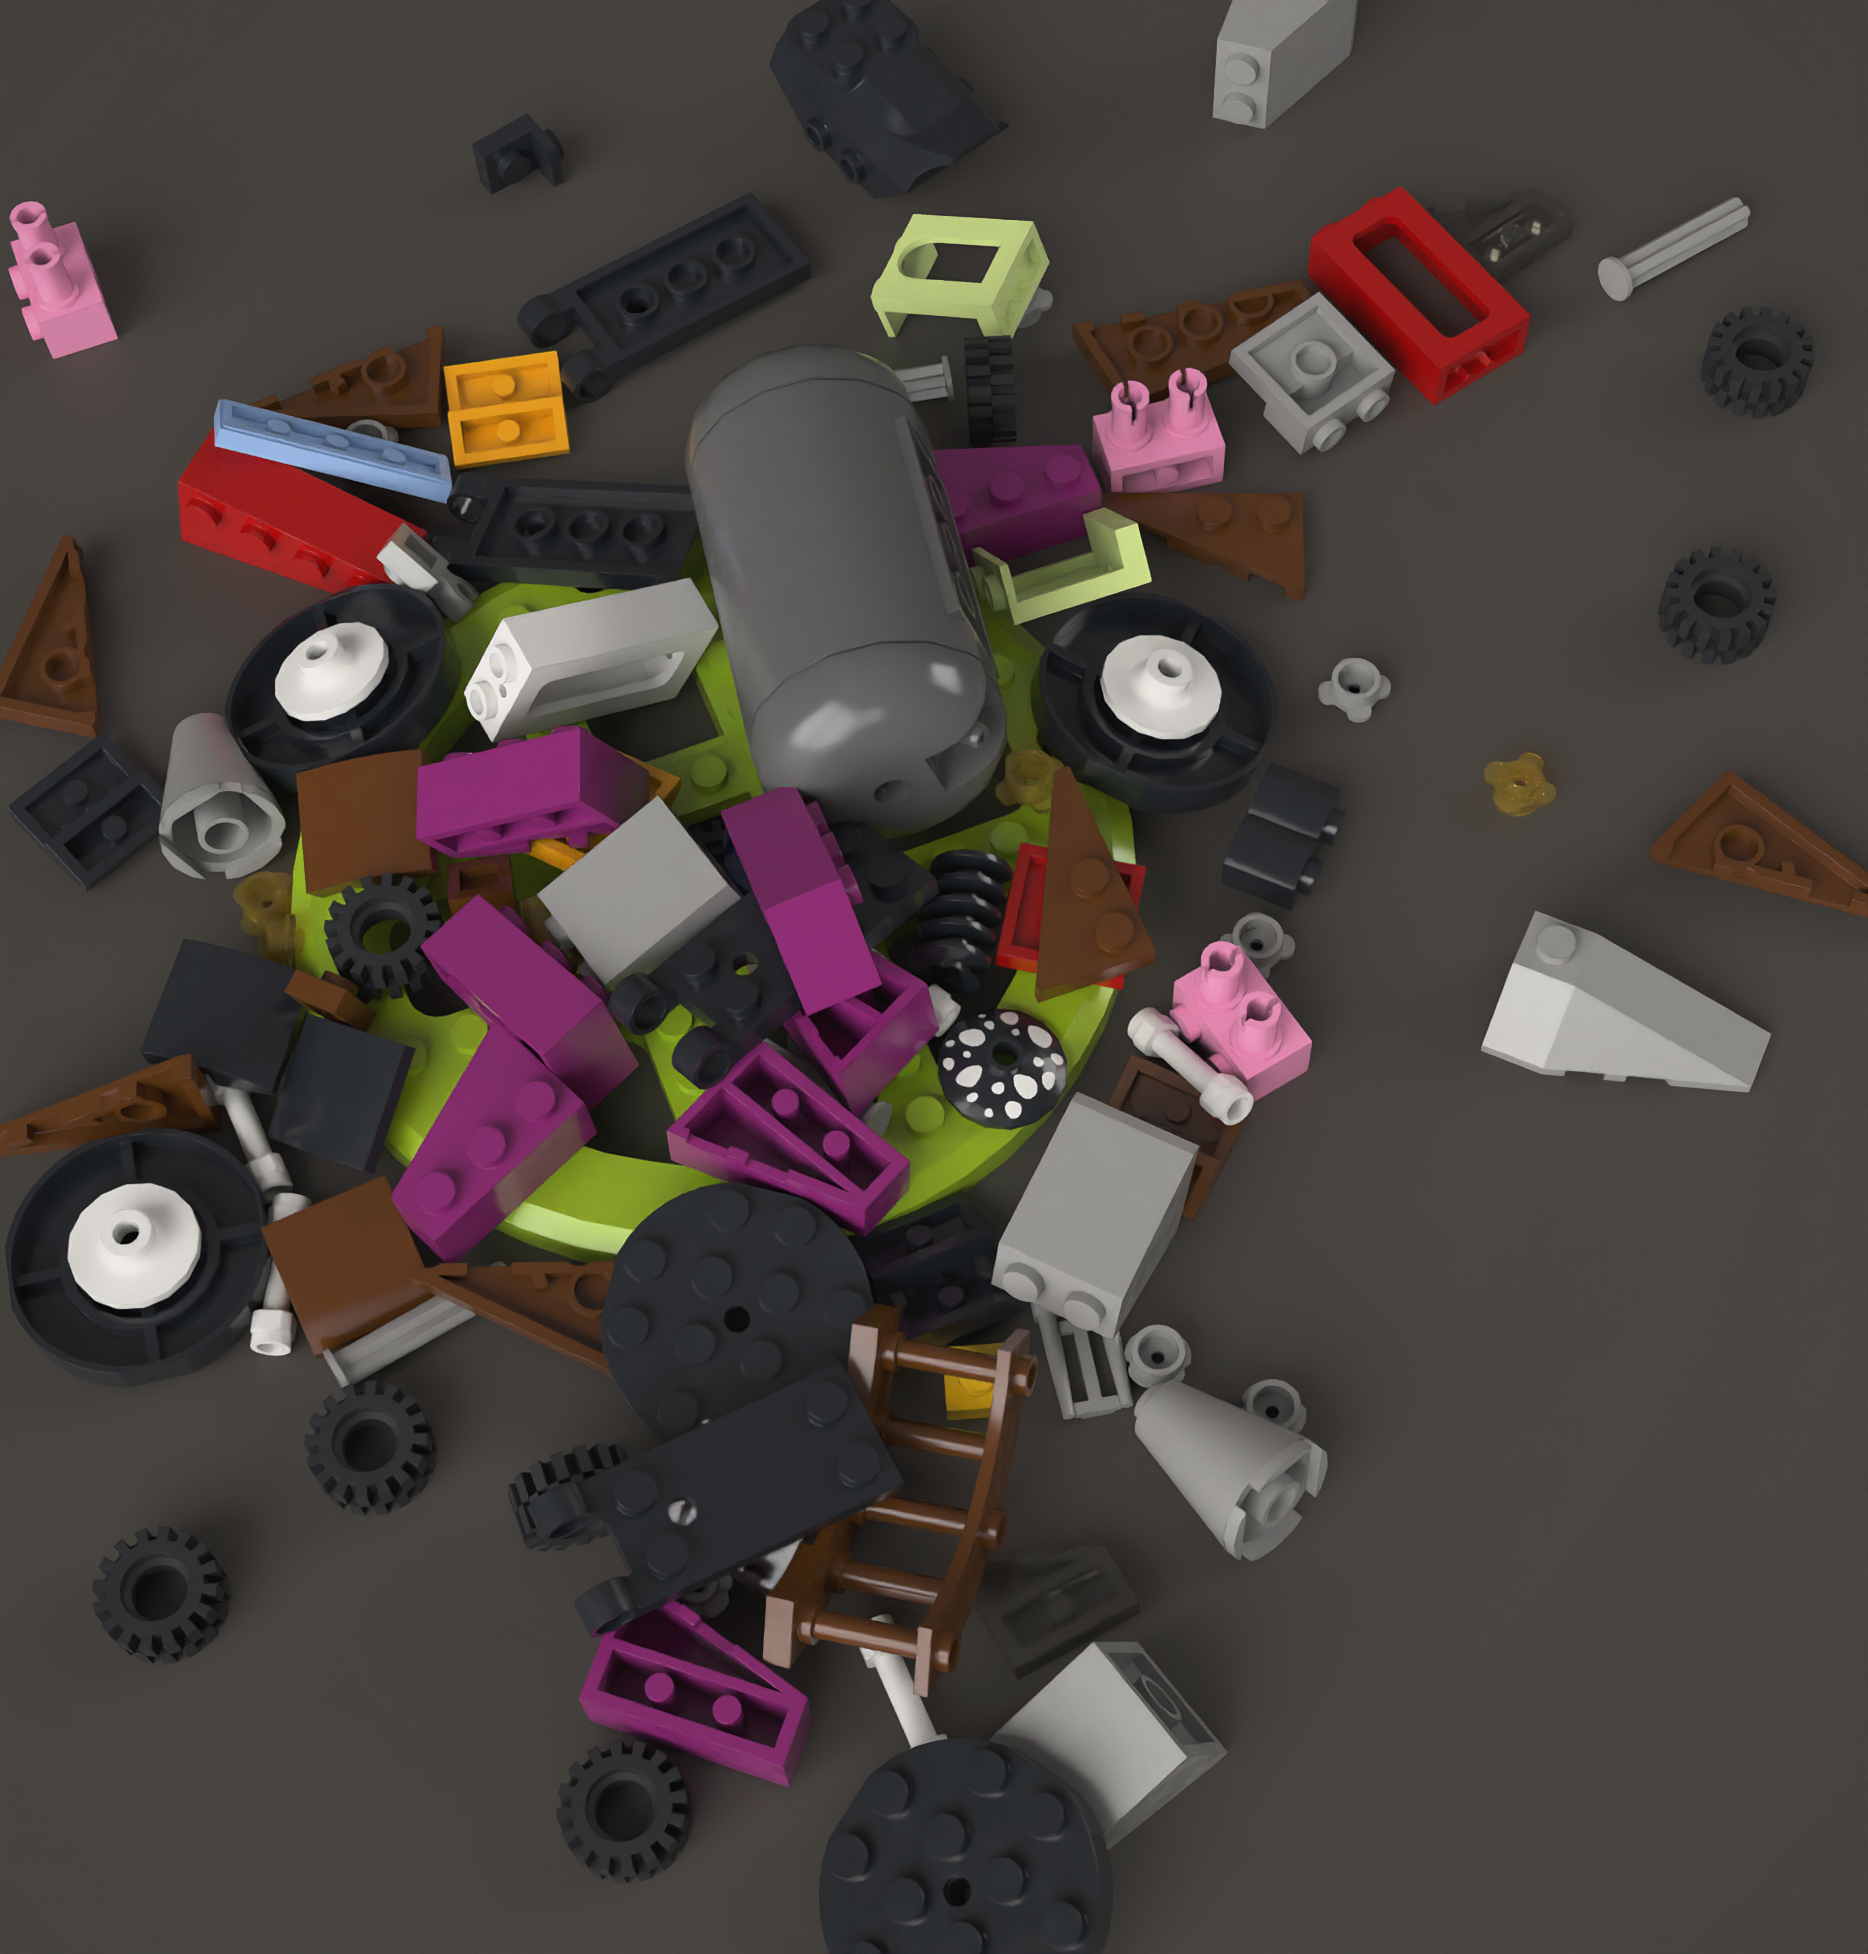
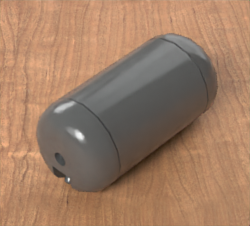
[685,344,1007,840]

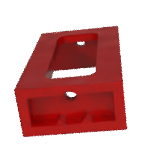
[1307,186,1531,406]

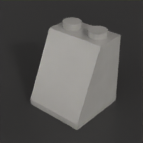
[1213,0,1358,130]
[537,796,744,993]
[991,1092,1199,1340]
[988,1642,1228,1850]

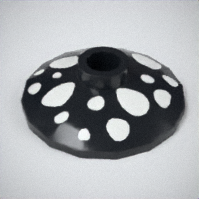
[937,1008,1067,1130]

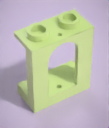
[870,214,1050,340]
[969,507,1152,625]

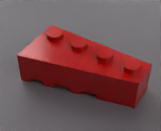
[178,428,427,594]

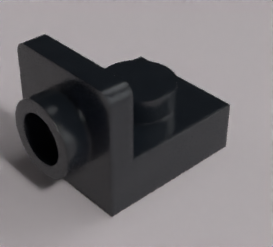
[472,113,564,195]

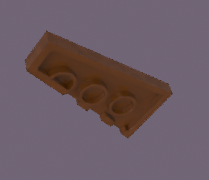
[1072,280,1312,404]

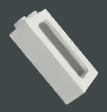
[464,578,719,743]

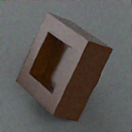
[446,854,517,917]
[284,969,376,1032]

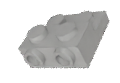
[1229,292,1395,455]

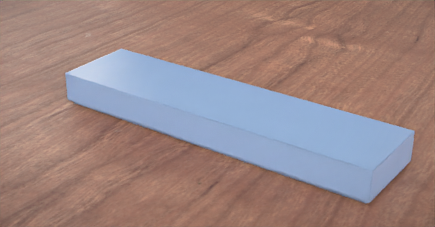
[214,399,452,504]

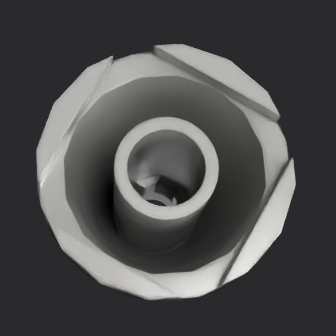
[158,713,286,879]
[1134,1380,1328,1561]

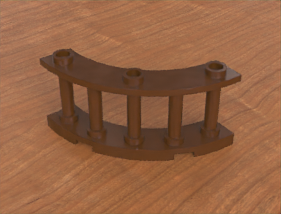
[762,1303,1038,1697]

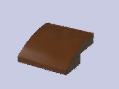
[296,749,439,898]
[1108,1054,1252,1222]
[261,1175,436,1359]

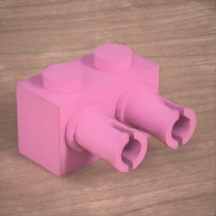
[8,201,118,359]
[1092,368,1226,493]
[1169,941,1312,1102]

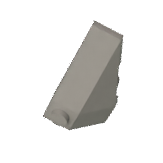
[1481,911,1772,1093]

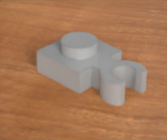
[376,523,479,622]

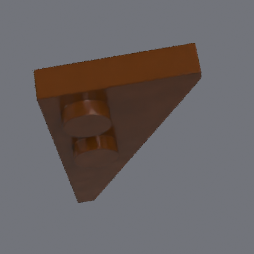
[251,325,447,430]
[1101,493,1305,601]
[0,535,102,739]
[1035,766,1157,1003]
[1648,769,1868,918]
[0,1054,221,1157]
[412,1261,615,1378]

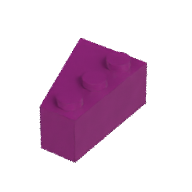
[416,725,649,859]
[721,787,882,1016]
[420,894,639,1112]
[746,950,939,1117]
[390,1019,597,1263]
[579,1573,814,1788]

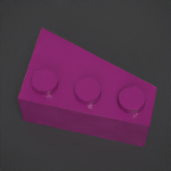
[933,444,1102,568]
[666,1041,910,1237]

